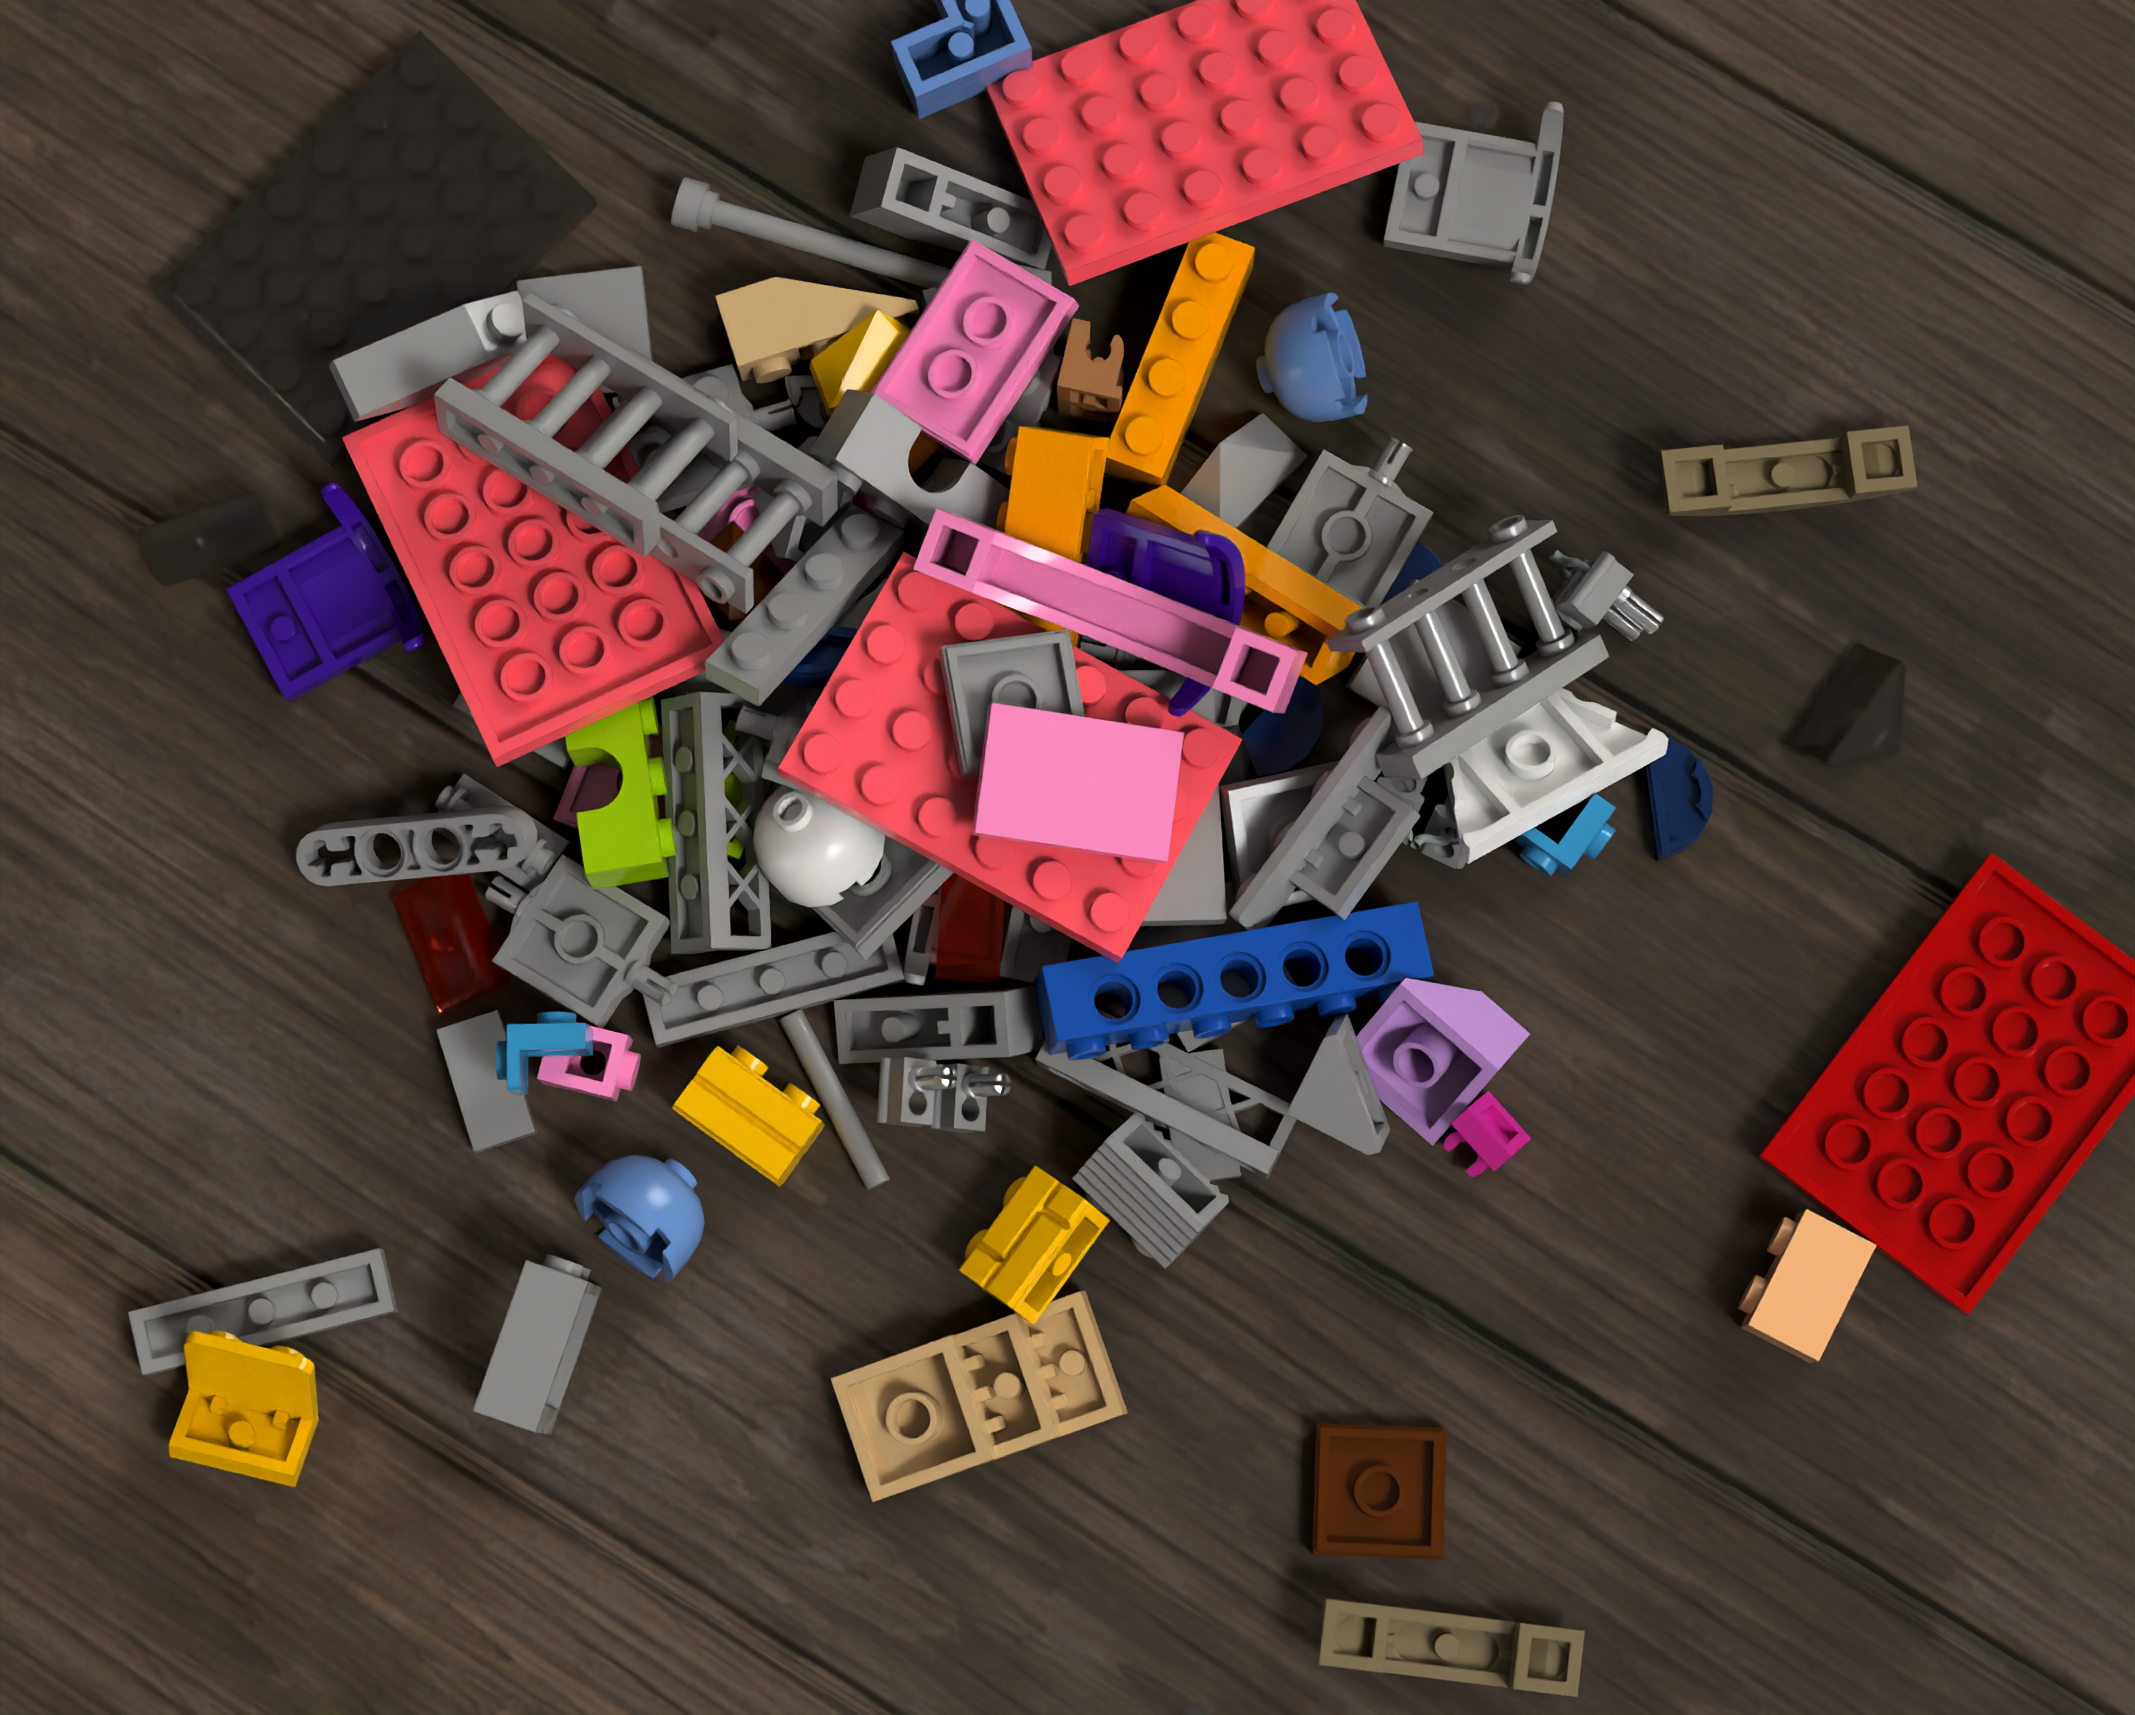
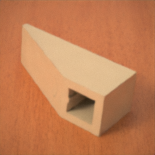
[715,277,920,383]

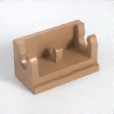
[1057,318,1124,427]

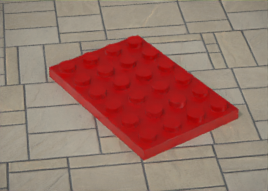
[1757,852,2135,1316]

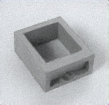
[473,1254,602,1435]

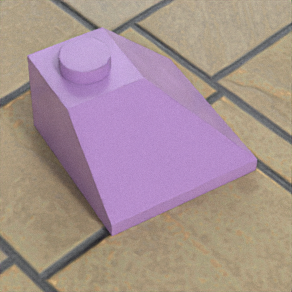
[1356,978,1530,1146]

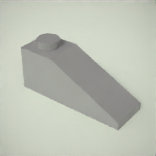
[850,147,1051,270]
[329,291,527,422]
[834,985,1044,1064]

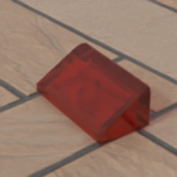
[393,873,511,1013]
[935,873,1005,983]

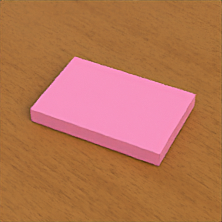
[871,239,1079,465]
[971,703,1184,864]

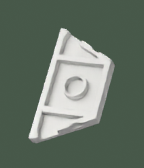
[1443,688,1669,864]

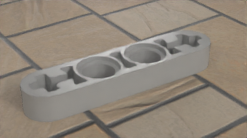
[296,806,537,886]

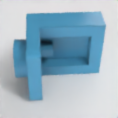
[1514,793,1616,878]
[496,1012,593,1095]

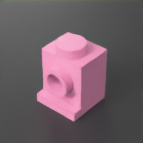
[537,1022,641,1102]

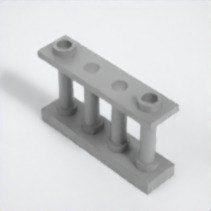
[434,292,738,557]
[578,349,838,614]
[1326,515,1609,780]

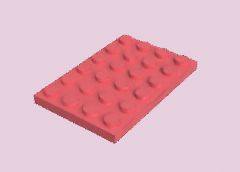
[986,0,1424,286]
[342,353,724,767]
[777,552,1243,964]

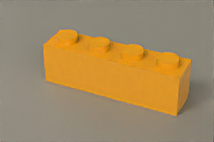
[1104,232,1255,491]
[992,426,1109,648]
[1125,485,1363,685]

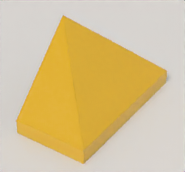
[810,309,912,416]

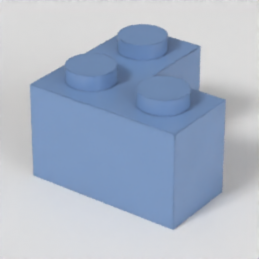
[891,0,1033,119]

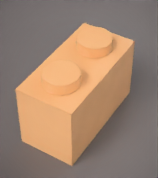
[1738,1209,1876,1363]

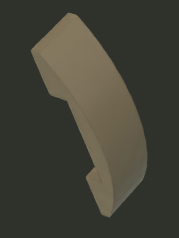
[1659,425,1918,516]
[1317,1598,1585,1697]

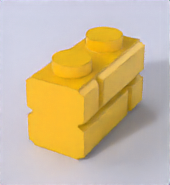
[672,1045,825,1187]
[959,1166,1110,1325]

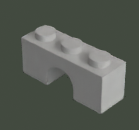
[808,389,1010,545]

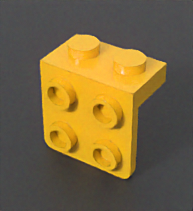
[168,1331,319,1487]

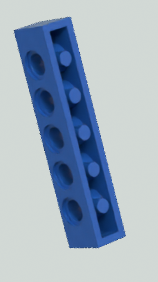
[1034,901,1434,1061]

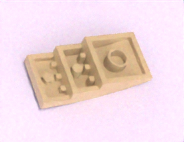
[831,1291,1128,1502]

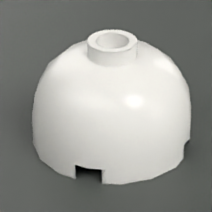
[753,785,885,907]

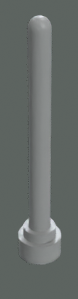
[671,177,951,289]

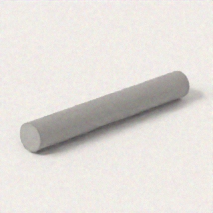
[780,1009,890,1191]

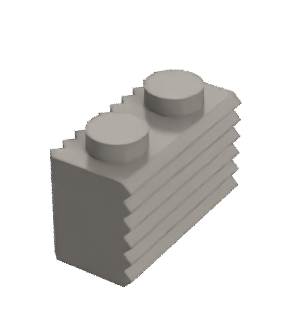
[1072,1112,1229,1269]

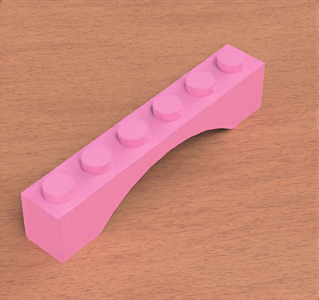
[913,508,1308,713]

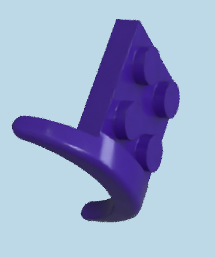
[226,482,426,702]
[1077,508,1245,717]

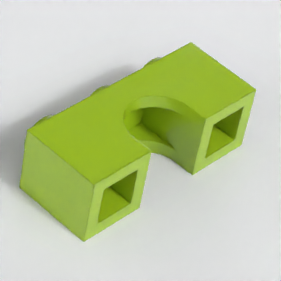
[565,696,677,890]

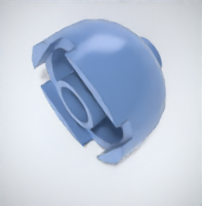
[1256,293,1367,422]
[574,1155,705,1281]

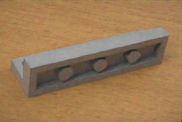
[661,692,772,954]
[1035,1008,1297,1180]

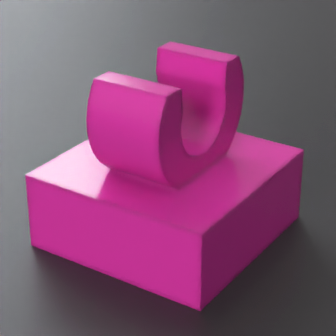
[1443,1091,1531,1177]

